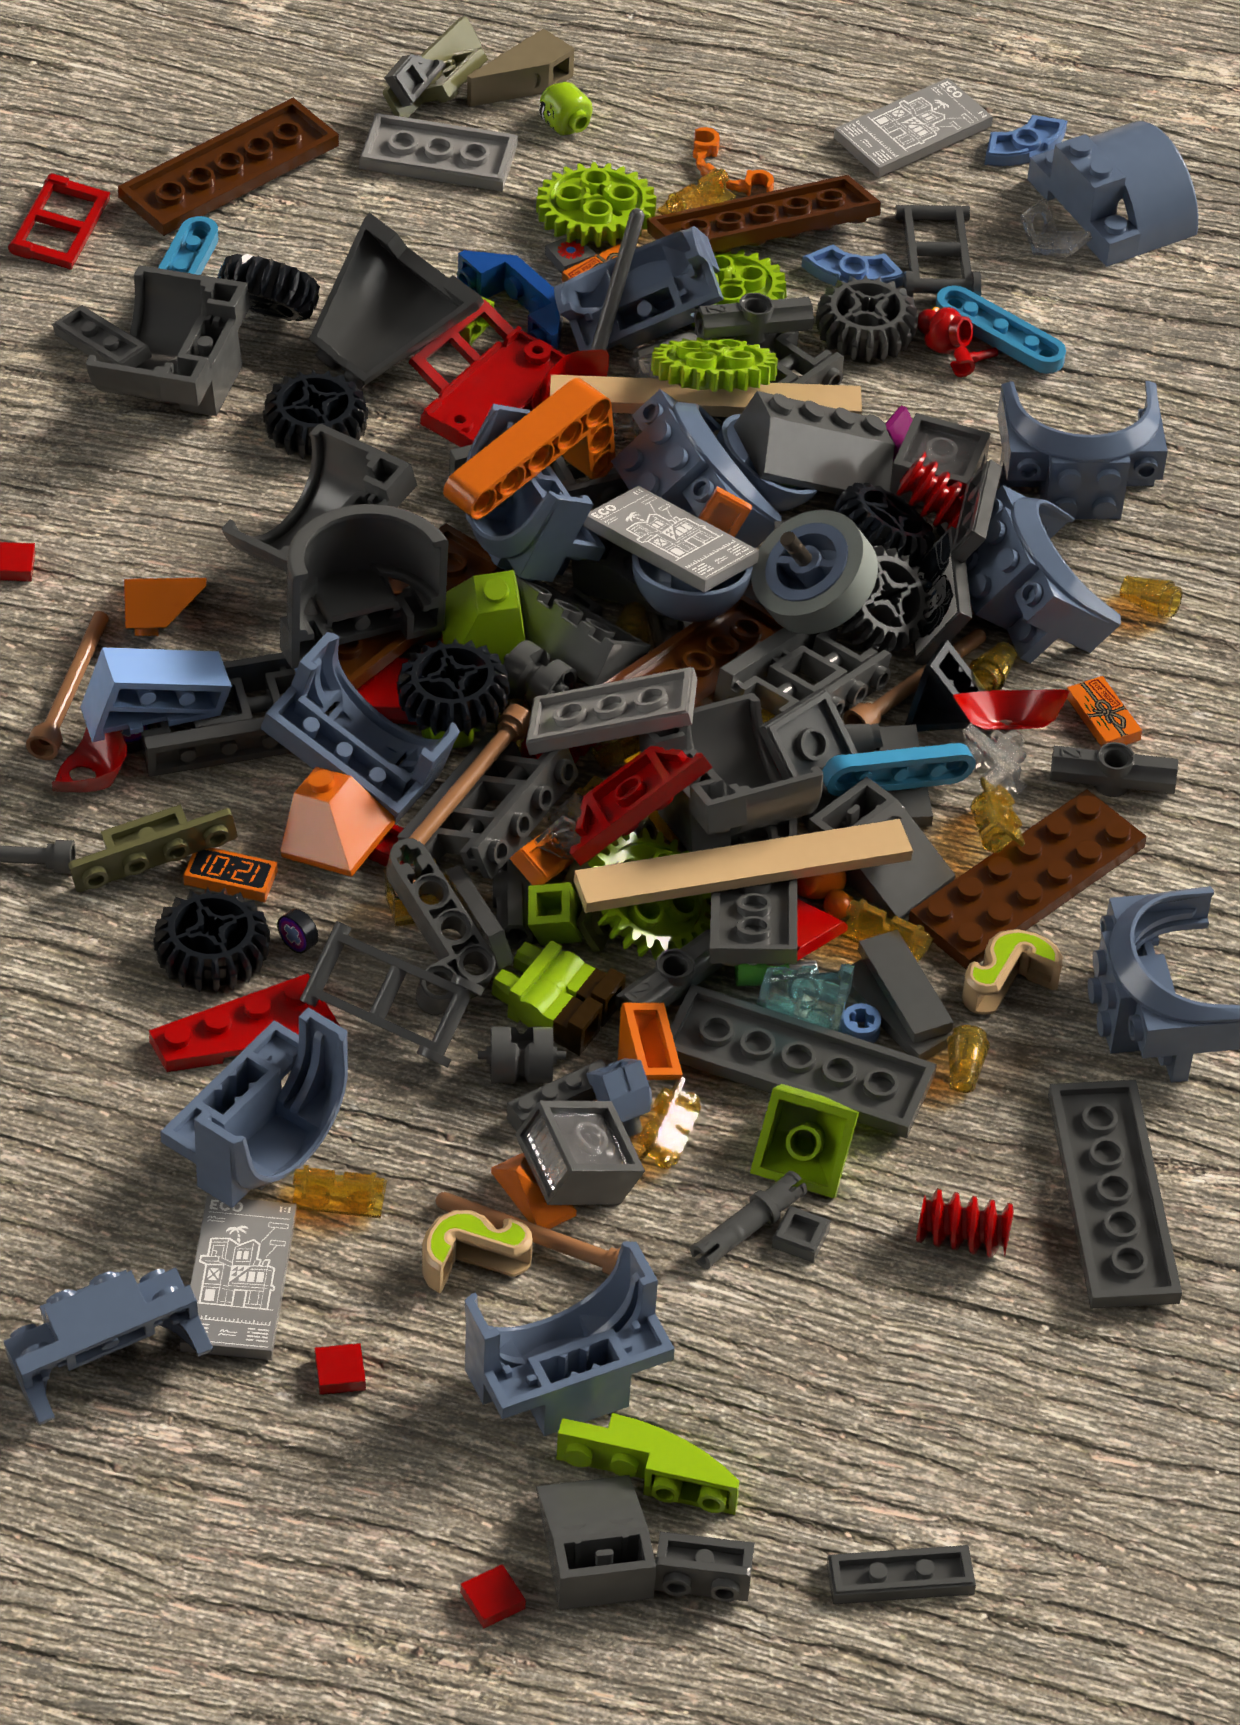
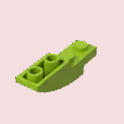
[556,1413,740,1515]

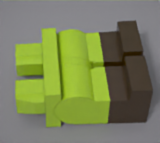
[492,940,626,1056]

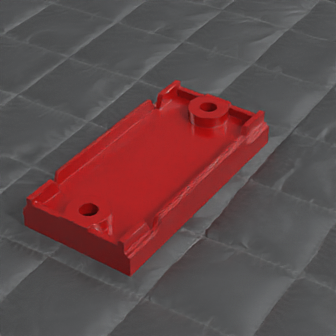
[420,326,565,447]

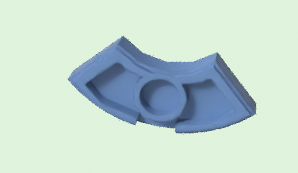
[984,115,1068,166]
[802,244,904,288]

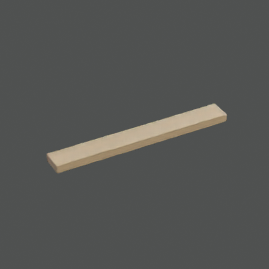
[550,375,862,417]
[573,819,913,913]

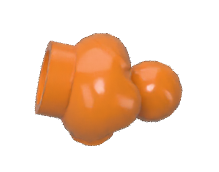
[797,871,854,919]

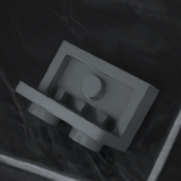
[654,1531,755,1602]

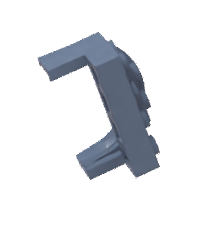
[260,632,460,824]

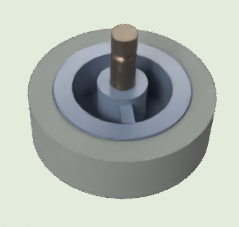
[751,510,878,634]

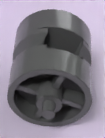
[503,640,577,705]
[478,1026,566,1084]

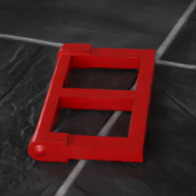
[8,173,110,270]
[408,299,514,394]

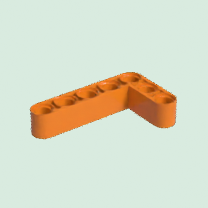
[443,378,616,520]

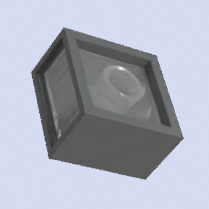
[890,413,991,506]
[515,1100,645,1205]

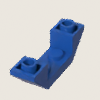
[457,250,563,350]

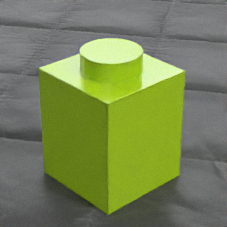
[528,882,582,945]

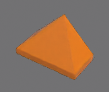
[618,1003,683,1080]
[491,1153,577,1229]

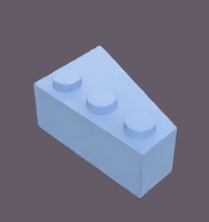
[80,647,232,742]

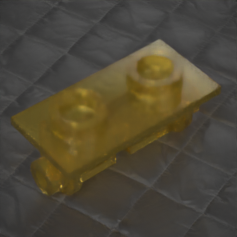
[657,168,736,215]
[970,777,1025,853]
[840,899,934,963]
[637,1077,701,1169]
[292,1165,387,1219]

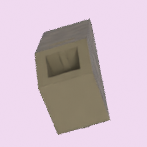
[467,28,574,107]

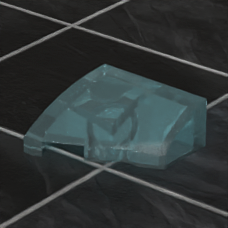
[756,964,855,1032]

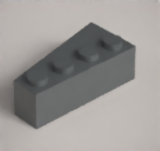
[505,569,651,686]

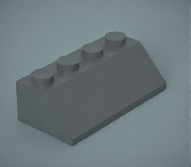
[733,391,895,495]

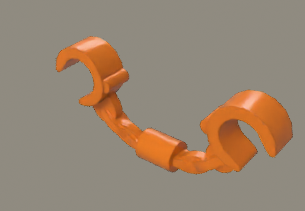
[693,127,774,196]

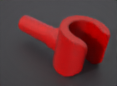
[950,346,998,377]

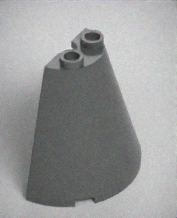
[309,212,484,390]

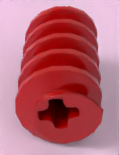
[897,452,964,531]
[916,1188,1014,1258]

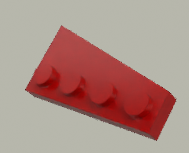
[149,973,340,1072]

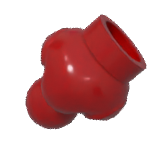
[917,307,973,355]

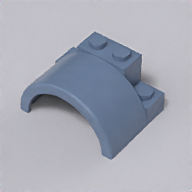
[1027,121,1198,267]

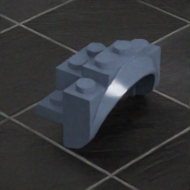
[554,226,724,351]
[3,1268,213,1426]

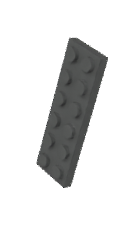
[710,818,797,966]
[670,984,937,1138]
[1048,1080,1182,1309]

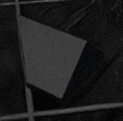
[905,640,987,732]

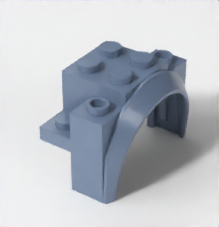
[997,381,1168,519]
[611,389,782,548]
[466,404,606,582]
[966,485,1121,664]
[1088,886,1240,1083]
[160,1007,348,1208]
[464,1241,675,1436]

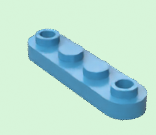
[158,216,218,275]
[936,285,1066,374]
[822,743,976,796]

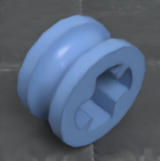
[841,1003,881,1043]

